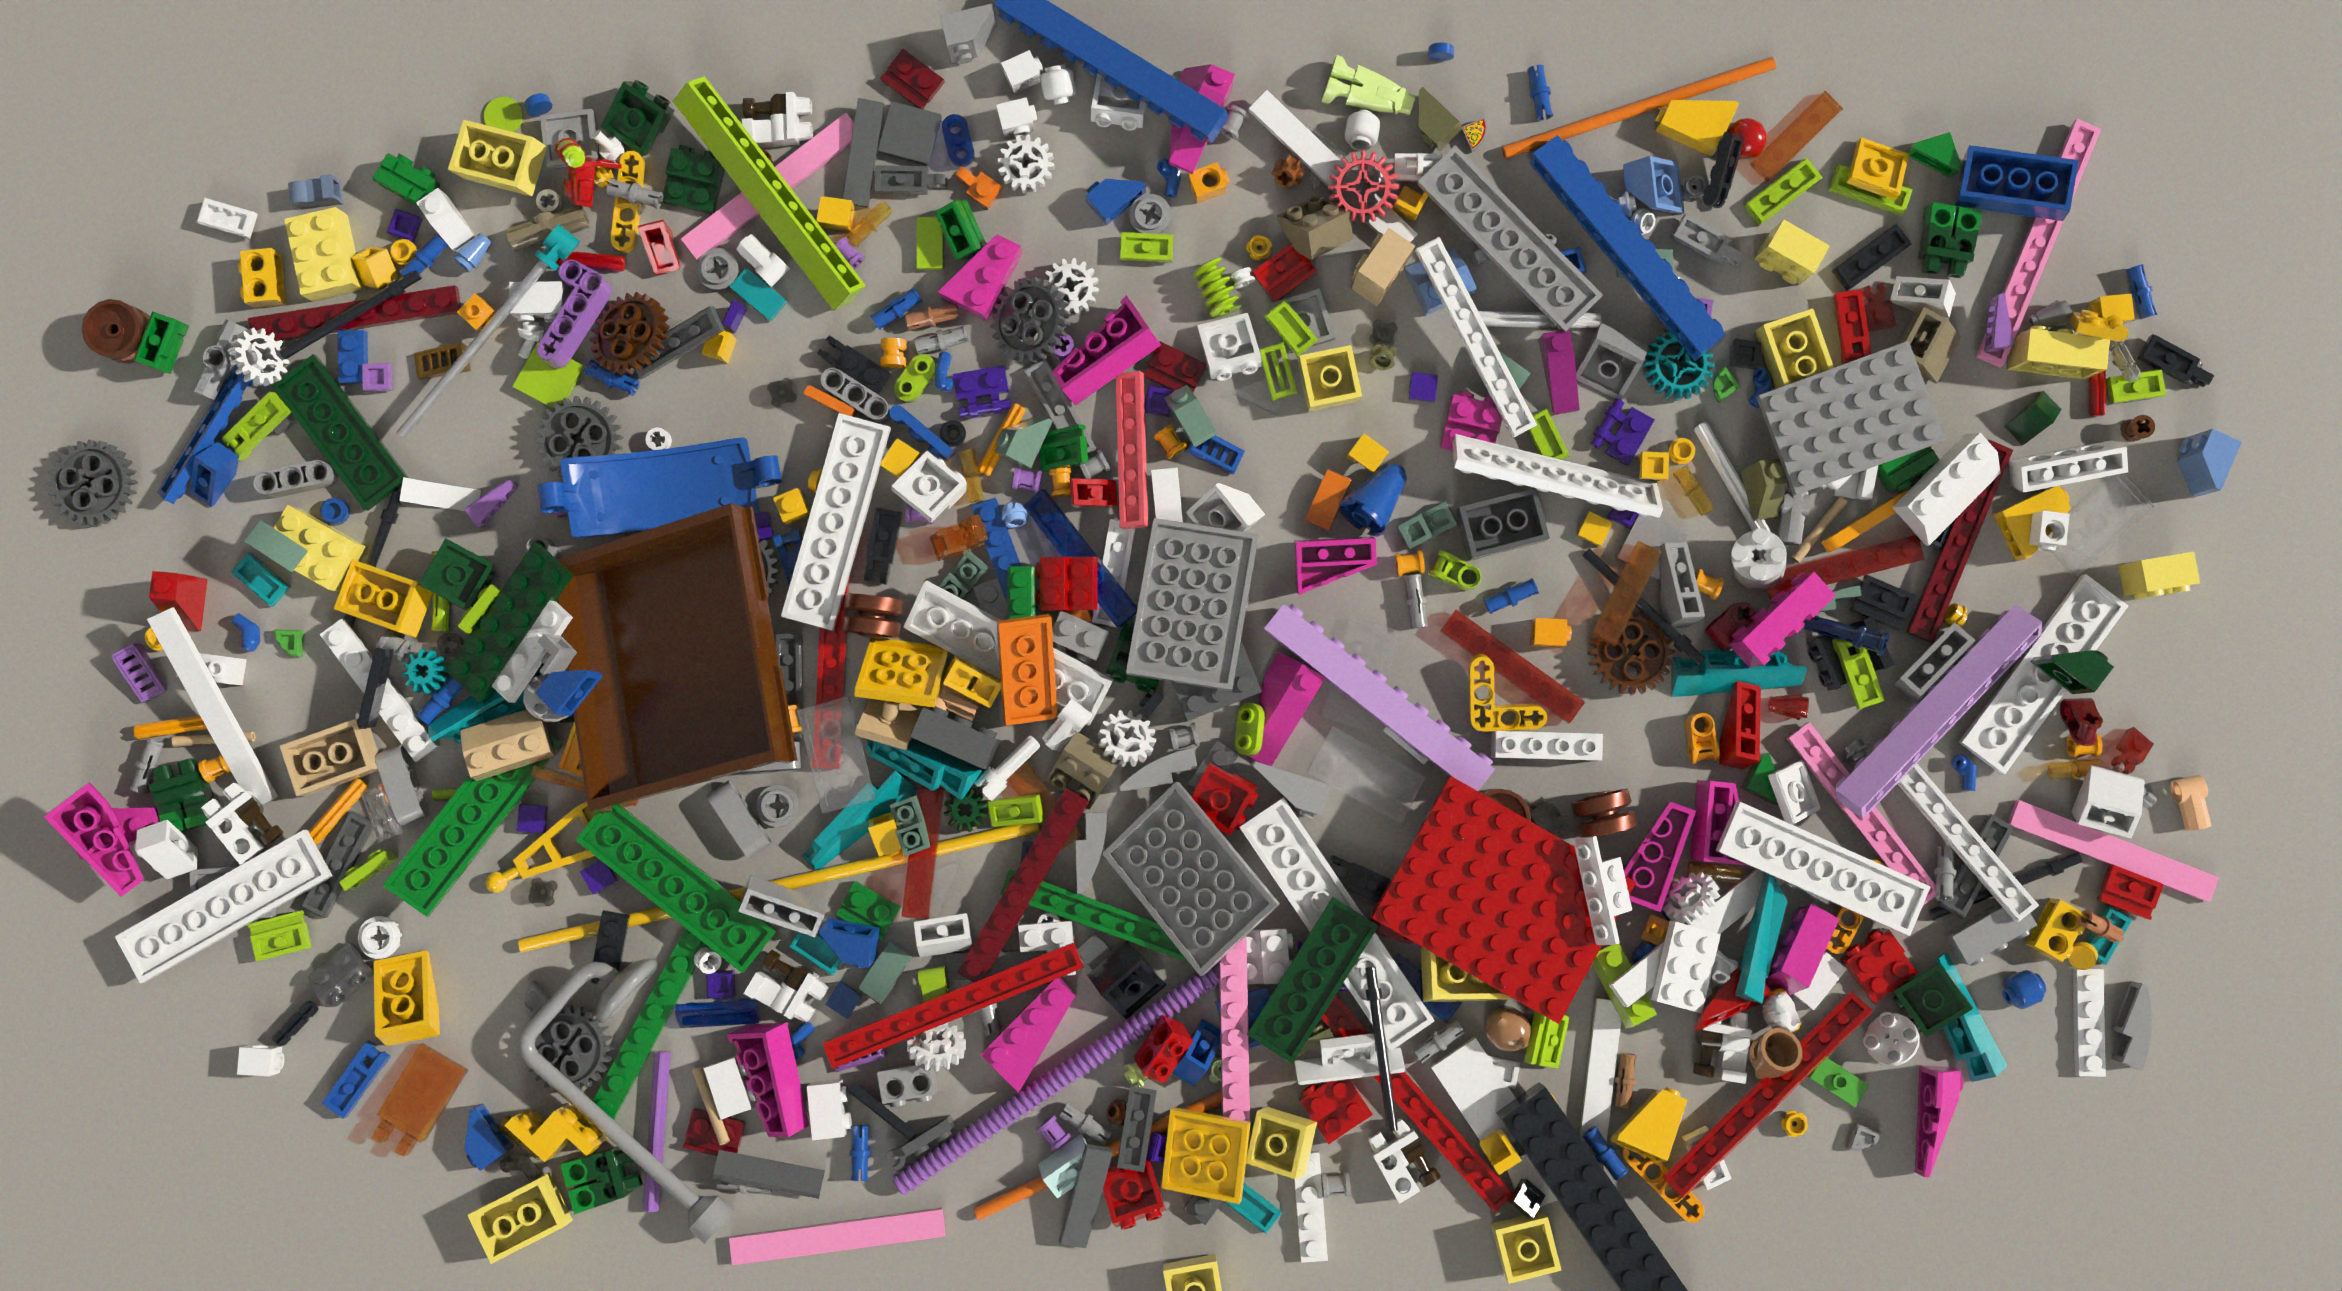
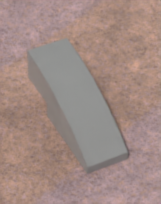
[1120,748,1198,792]
[1075,812,1107,894]
[2111,981,2152,1071]

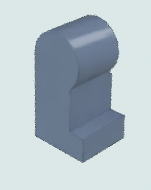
[288,174,343,208]

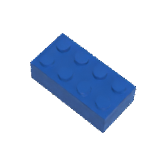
[1955,145,2079,221]

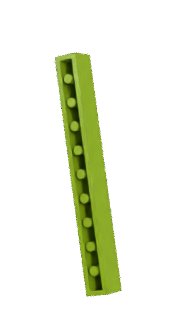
[672,76,866,311]

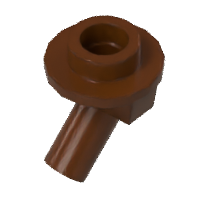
[1107,1099,1127,1126]

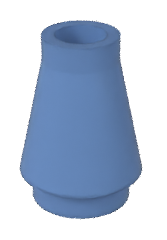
[453,233,492,272]

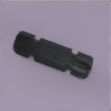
[272,1001,319,1047]

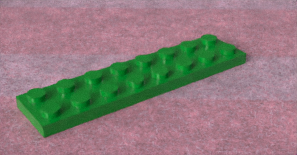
[382,733,563,918]
[575,804,778,973]

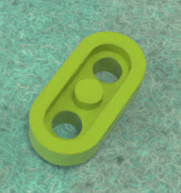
[894,354,936,403]
[1235,703,1265,756]

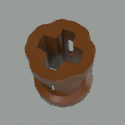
[2120,415,2155,442]

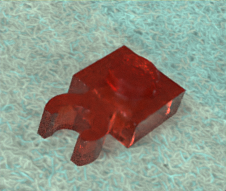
[1863,283,1896,332]
[2111,727,2154,774]

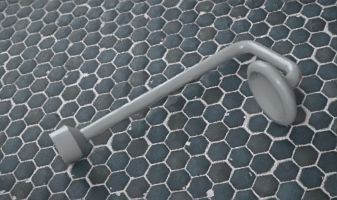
[518,958,734,1244]

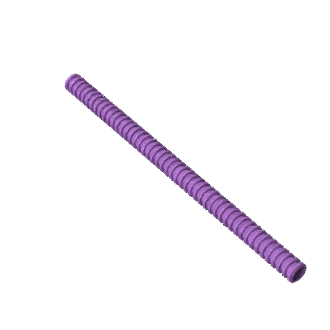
[893,962,1219,1196]

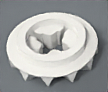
[358,916,402,959]

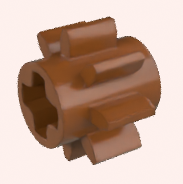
[1271,155,1306,189]

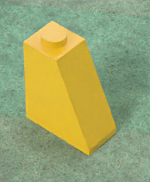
[1655,100,1739,157]
[1993,486,2071,561]
[1610,1088,1687,1163]

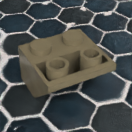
[1276,195,1353,260]
[1897,307,1961,384]
[1045,732,1120,810]

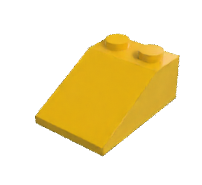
[333,559,433,637]
[374,950,440,1046]

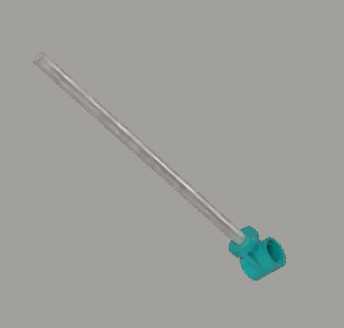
[396,224,580,439]

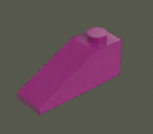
[1538,329,1580,416]

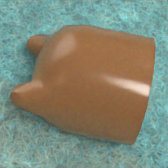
[1484,1005,1531,1052]
[1749,1028,1802,1079]

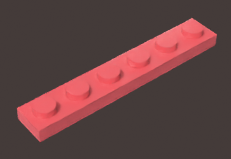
[1116,371,1148,530]

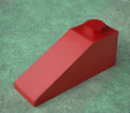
[1719,681,1761,770]
[1693,967,1771,1031]

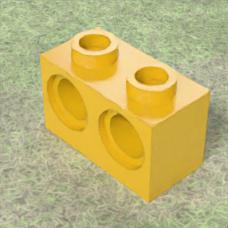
[238,248,286,308]
[942,655,1001,708]
[2024,898,2088,962]

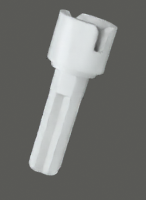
[974,736,1040,801]

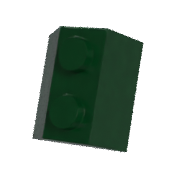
[2030,650,2114,694]

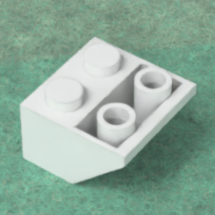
[2071,765,2145,838]

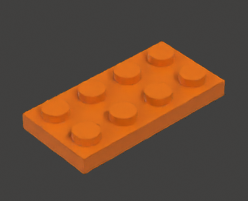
[996,614,1058,726]

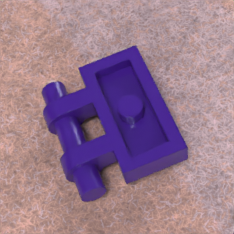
[953,365,1011,419]
[1590,398,1655,466]

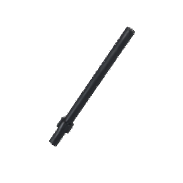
[279,270,422,360]
[344,490,401,628]
[1582,548,1706,665]
[1929,853,2082,920]
[1365,966,1398,1132]

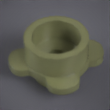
[1369,344,1397,370]

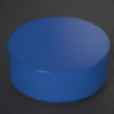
[1428,43,1454,61]
[524,93,552,117]
[320,498,350,525]

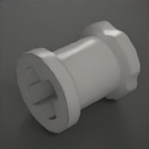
[1220,104,1249,140]
[1079,449,1111,479]
[377,629,414,662]
[1169,723,1200,751]
[1321,1172,1351,1198]

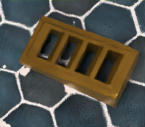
[414,342,471,380]

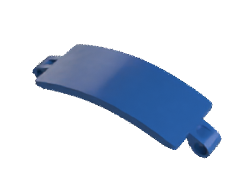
[537,437,782,538]

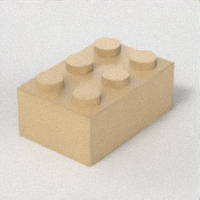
[1351,228,1415,307]
[280,719,379,796]

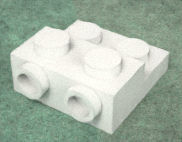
[1091,73,1146,131]
[1197,313,1262,381]
[891,451,967,523]
[1246,927,1293,985]

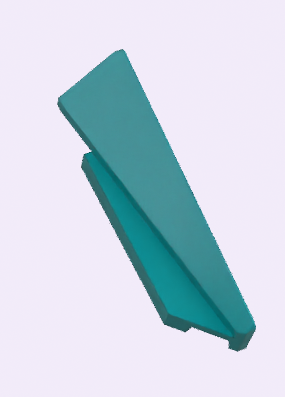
[1672,650,1807,697]
[428,663,544,743]
[856,722,982,800]
[802,770,919,870]
[1735,872,1788,1004]
[1934,953,2007,1082]

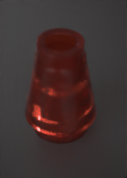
[1768,694,1809,720]

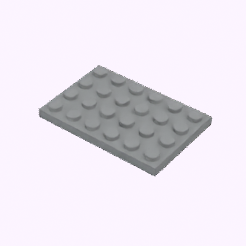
[1756,341,1946,496]
[1126,518,1259,691]
[1102,782,1280,976]

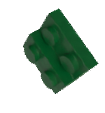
[600,80,675,156]
[662,145,725,214]
[418,538,495,610]
[1106,620,1160,692]
[1893,962,1973,1037]

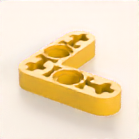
[1468,654,1548,732]

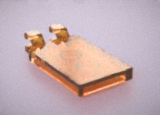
[371,1043,469,1157]

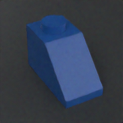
[1085,179,1146,226]
[190,442,239,507]
[535,670,603,716]
[819,918,880,968]
[1172,1019,1220,1086]
[464,1104,514,1171]

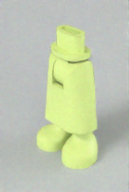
[1321,55,1416,115]

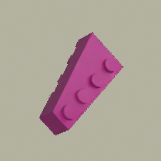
[1728,572,1836,668]
[1623,802,1696,912]
[981,977,1077,1093]

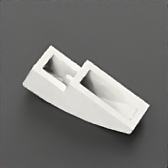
[1151,468,1183,522]

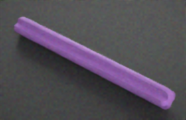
[643,1051,671,1212]

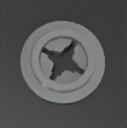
[1130,194,1171,234]
[697,248,739,290]
[756,785,800,827]

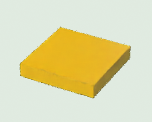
[1846,137,1909,200]

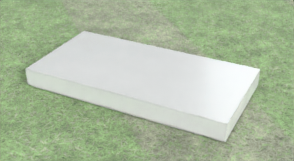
[1430,1037,1516,1143]

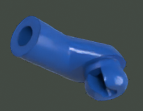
[1157,158,1181,198]
[935,351,954,392]
[1748,367,1773,408]
[231,613,260,652]
[1952,754,1977,791]
[790,1021,815,1060]

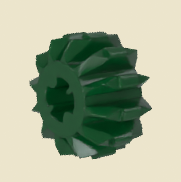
[943,788,988,832]

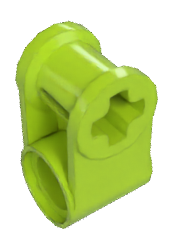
[1428,550,1481,591]
[918,966,949,1002]

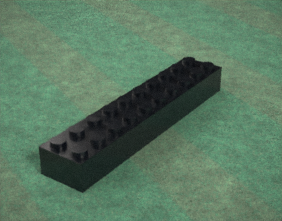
[1496,1082,1688,1291]

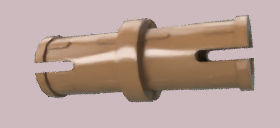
[1614,1052,1637,1109]

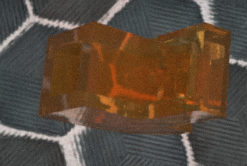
[929,514,988,561]

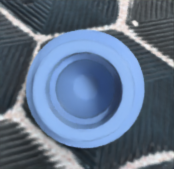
[1001,501,1028,528]

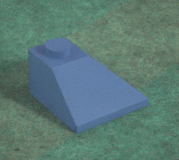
[1623,156,1684,214]

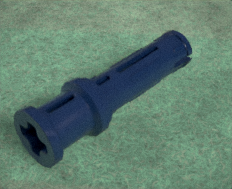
[1804,616,1889,656]

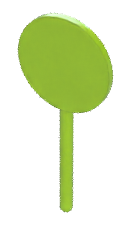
[484,97,523,132]

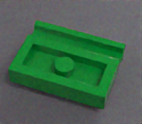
[1040,424,1089,472]
[836,881,902,941]

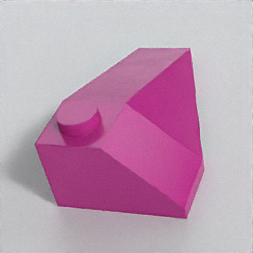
[1169,64,1235,174]
[1249,652,1326,766]
[44,782,144,897]
[1915,1065,1964,1178]

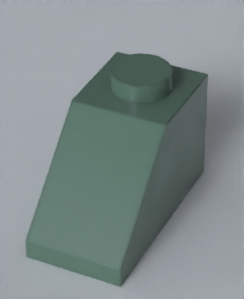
[1164,385,1217,447]
[995,416,1053,468]

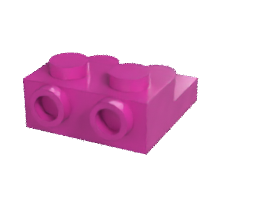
[1440,391,1502,451]

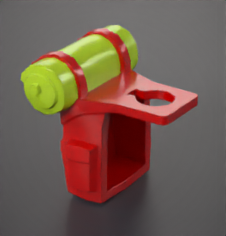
[555,138,622,207]

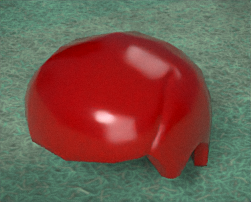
[1727,118,1767,159]

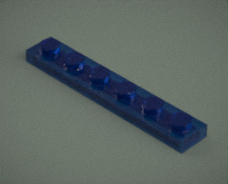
[1023,489,1138,628]

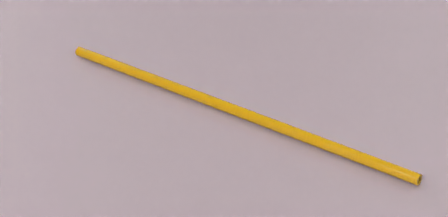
[518,823,1040,952]

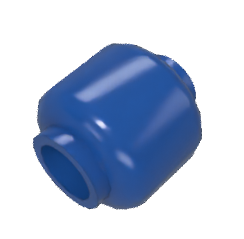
[2002,970,2046,1009]

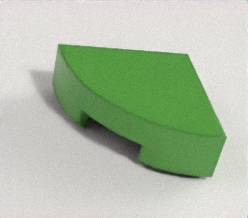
[1713,366,1741,403]
[274,629,304,657]

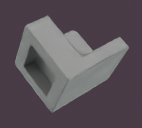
[538,633,577,676]

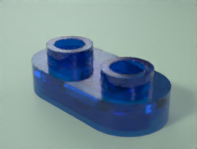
[942,114,975,167]

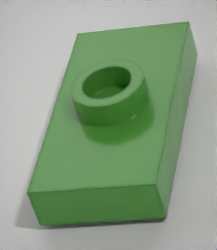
[1807,1058,1869,1107]

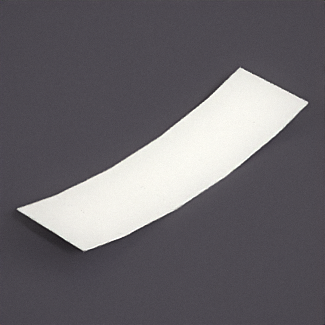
[400,477,481,511]

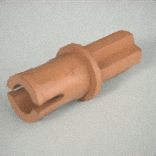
[906,304,959,331]
[2077,910,2124,943]

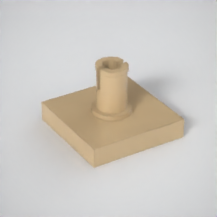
[855,699,923,750]

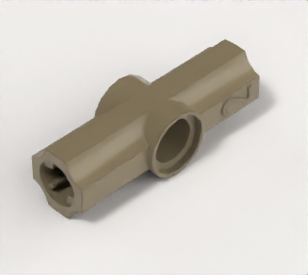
[506,205,590,252]

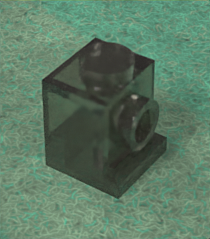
[1529,796,1569,835]

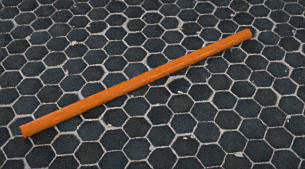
[1502,57,1776,159]
[973,1090,1222,1220]

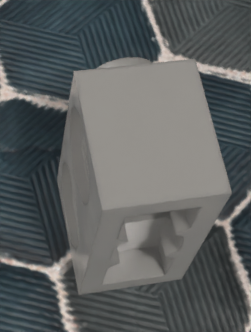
[877,1062,938,1107]

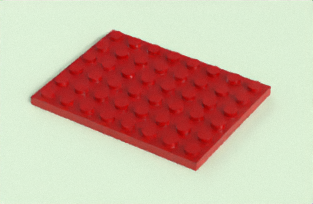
[1370,776,1636,1024]

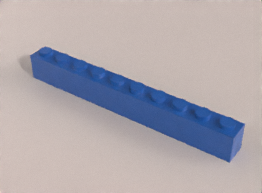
[994,0,1229,143]
[1529,135,1725,361]

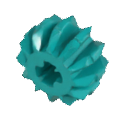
[401,649,448,694]

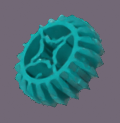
[1642,331,1715,401]

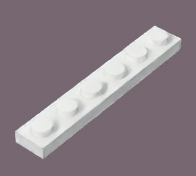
[320,619,439,762]

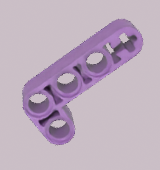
[537,260,612,369]

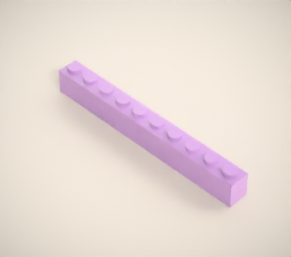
[1264,604,1495,791]
[1836,604,2042,819]

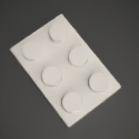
[1651,921,1721,1014]

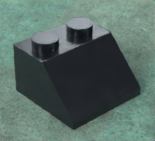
[1087,941,1166,1020]

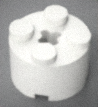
[1731,528,1787,589]

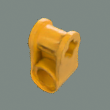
[1684,712,1720,764]

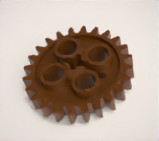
[590,292,670,376]
[1587,609,1675,696]

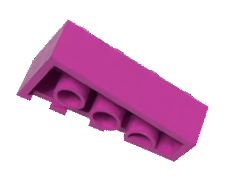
[1052,295,1161,406]
[726,1022,810,1137]

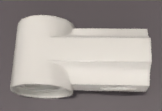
[736,234,790,287]
[1042,698,1093,752]

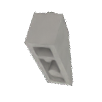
[1660,542,1705,628]
[1250,761,1331,818]

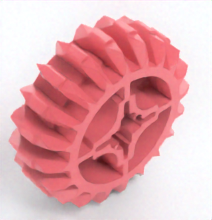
[1328,150,1399,223]

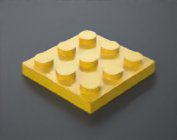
[855,638,949,708]
[1161,1107,1250,1204]

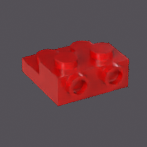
[1035,557,1098,610]
[1191,762,1259,836]
[1840,928,1917,1003]
[1299,1079,1373,1144]
[1103,1158,1166,1230]

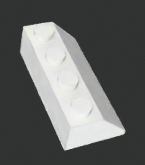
[1892,433,2000,546]

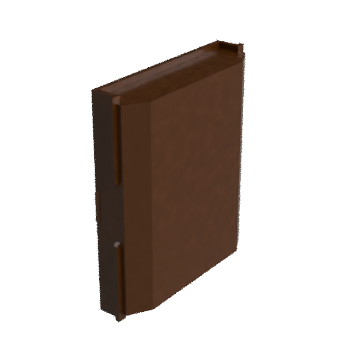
[556,503,798,814]

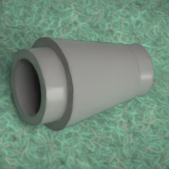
[2029,300,2072,328]

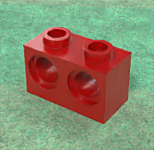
[1133,1015,1193,1084]

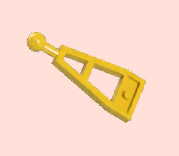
[485,801,597,893]

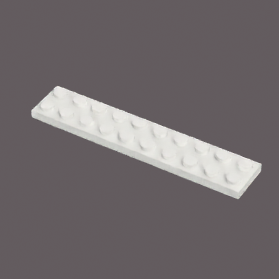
[1239,797,1435,1051]

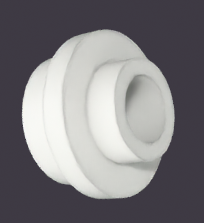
[1631,208,1655,235]

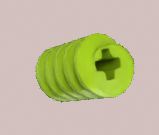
[1193,257,1242,318]

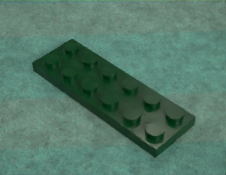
[271,354,409,511]
[446,543,574,703]
[1247,896,1378,1064]

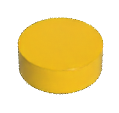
[2068,942,2098,970]

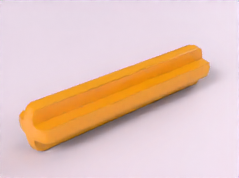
[978,403,1025,476]
[133,715,207,739]
[308,778,368,844]

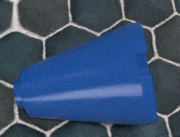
[1339,463,1407,537]

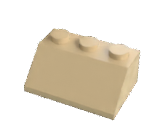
[460,709,555,781]

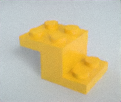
[504,1103,608,1162]

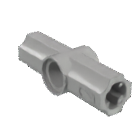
[191,319,249,400]
[1777,474,1811,545]

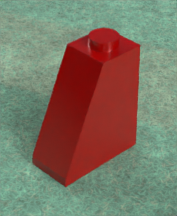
[149,571,208,631]

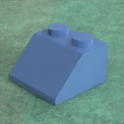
[1404,247,1477,316]
[2177,429,2242,497]

